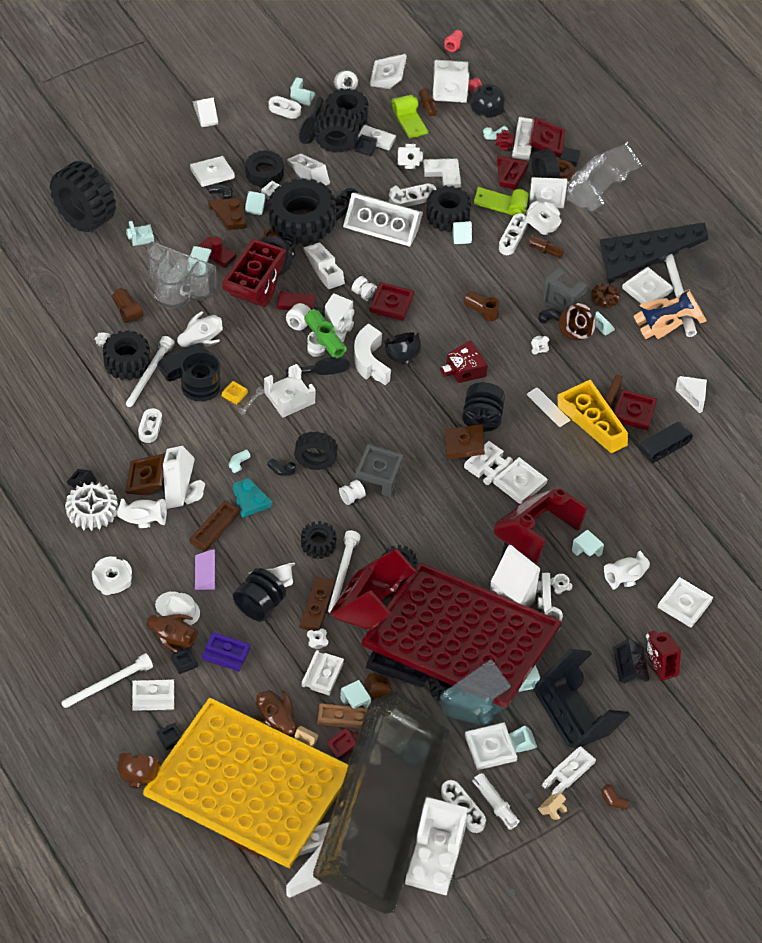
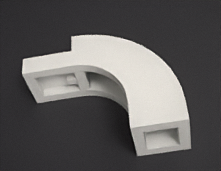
[354,324,391,385]

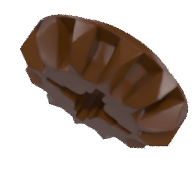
[558,159,575,181]
[591,283,620,307]

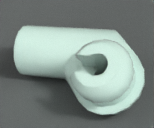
[483,126,508,140]
[229,449,251,473]

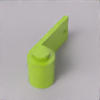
[391,95,428,138]
[473,187,529,216]

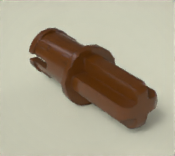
[419,88,437,116]
[529,236,564,258]

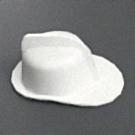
[248,563,295,587]
[155,592,200,625]

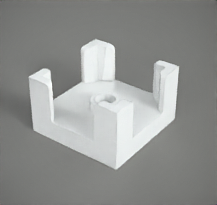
[264,364,316,418]

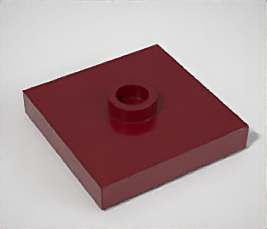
[528,117,565,157]
[369,282,415,321]
[614,389,657,431]

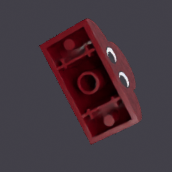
[222,239,286,307]

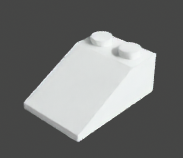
[490,545,540,607]

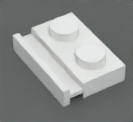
[302,650,344,696]
[132,680,174,711]

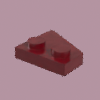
[497,156,529,190]

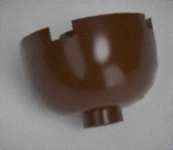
[559,303,595,341]
[118,753,161,789]

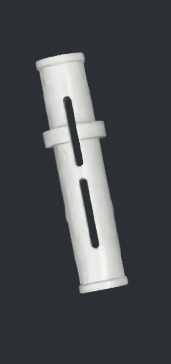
[473,773,519,829]

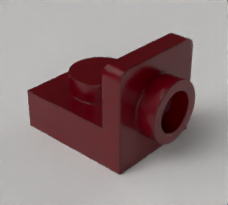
[327,727,362,760]

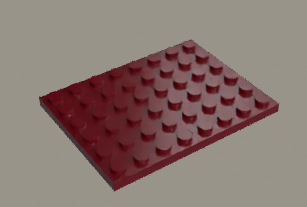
[362,562,562,709]

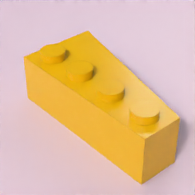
[558,380,628,453]

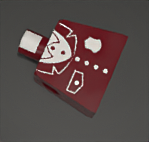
[440,340,488,383]
[646,630,681,681]

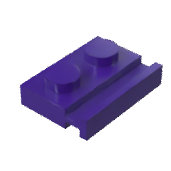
[202,632,250,672]

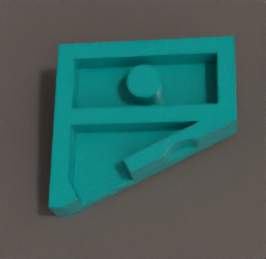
[232,478,273,518]

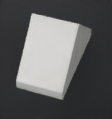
[193,98,218,127]
[675,376,707,413]

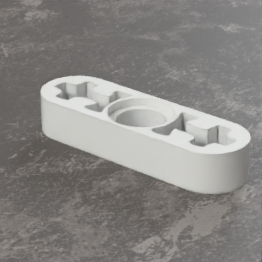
[389,184,436,207]
[499,214,528,255]
[441,780,486,833]

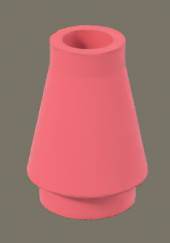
[444,30,463,52]

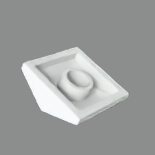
[370,54,407,89]

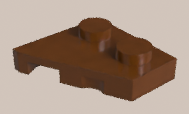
[208,198,246,230]

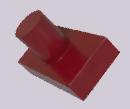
[197,237,236,268]

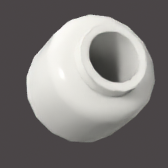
[334,71,358,90]
[286,303,311,331]

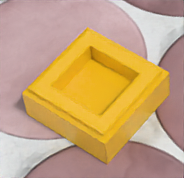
[222,381,248,405]

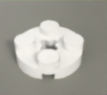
[525,201,561,235]
[92,556,132,595]

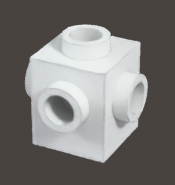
[398,144,423,169]

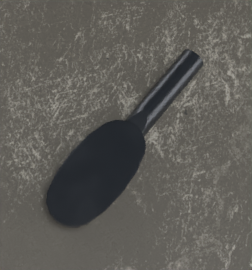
[299,97,324,144]
[285,356,350,377]

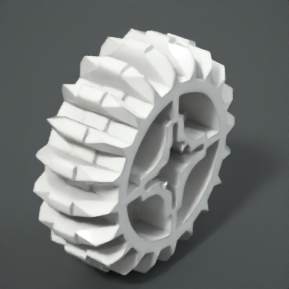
[65,482,118,531]

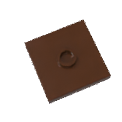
[445,424,485,460]

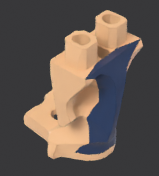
[634,289,707,340]

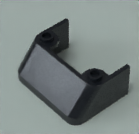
[535,649,630,748]

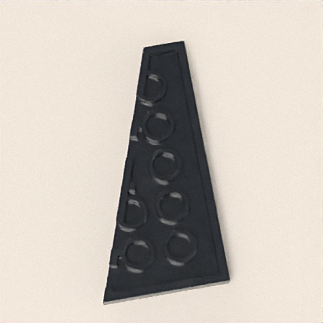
[600,222,708,284]

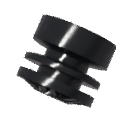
[181,351,220,401]
[462,382,505,432]
[233,568,286,622]

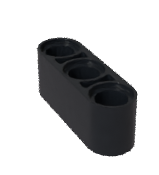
[157,343,210,382]
[639,422,693,463]

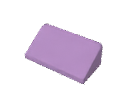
[195,549,215,590]

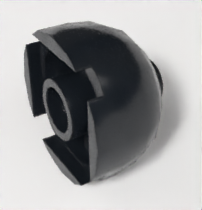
[471,84,505,118]
[384,332,421,364]

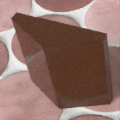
[126,453,165,496]

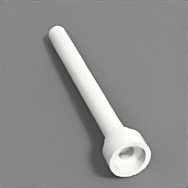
[126,336,175,407]
[328,530,361,613]
[62,653,153,708]

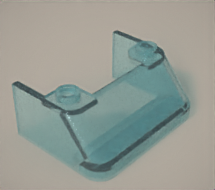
[440,659,511,726]

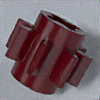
[495,130,514,151]

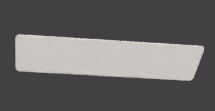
[527,388,570,427]

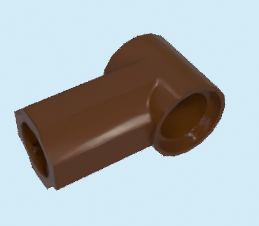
[112,288,144,323]
[464,291,499,321]

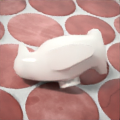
[177,311,223,347]
[117,499,167,528]
[604,551,650,590]

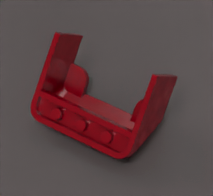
[494,489,588,564]
[330,548,417,629]

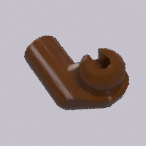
[602,784,629,810]

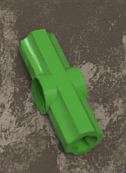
[304,309,346,359]

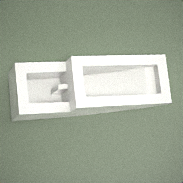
[304,242,345,290]

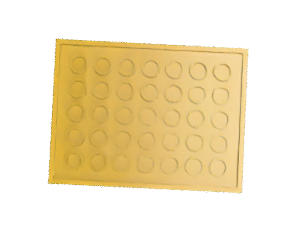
[143,697,353,869]

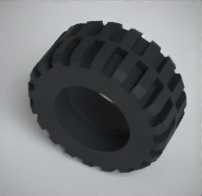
[50,161,116,232]
[268,178,337,245]

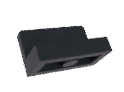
[613,638,650,684]

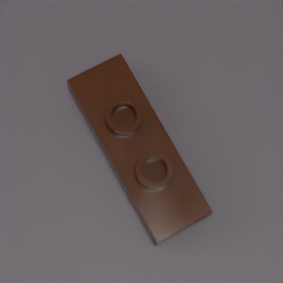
[189,500,240,552]
[300,576,336,631]

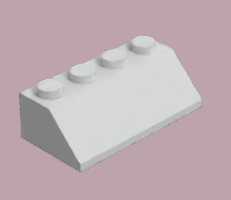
[343,193,423,246]

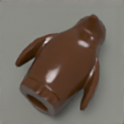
[146,614,198,653]
[255,690,298,737]

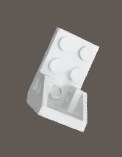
[433,60,469,102]
[405,797,468,895]

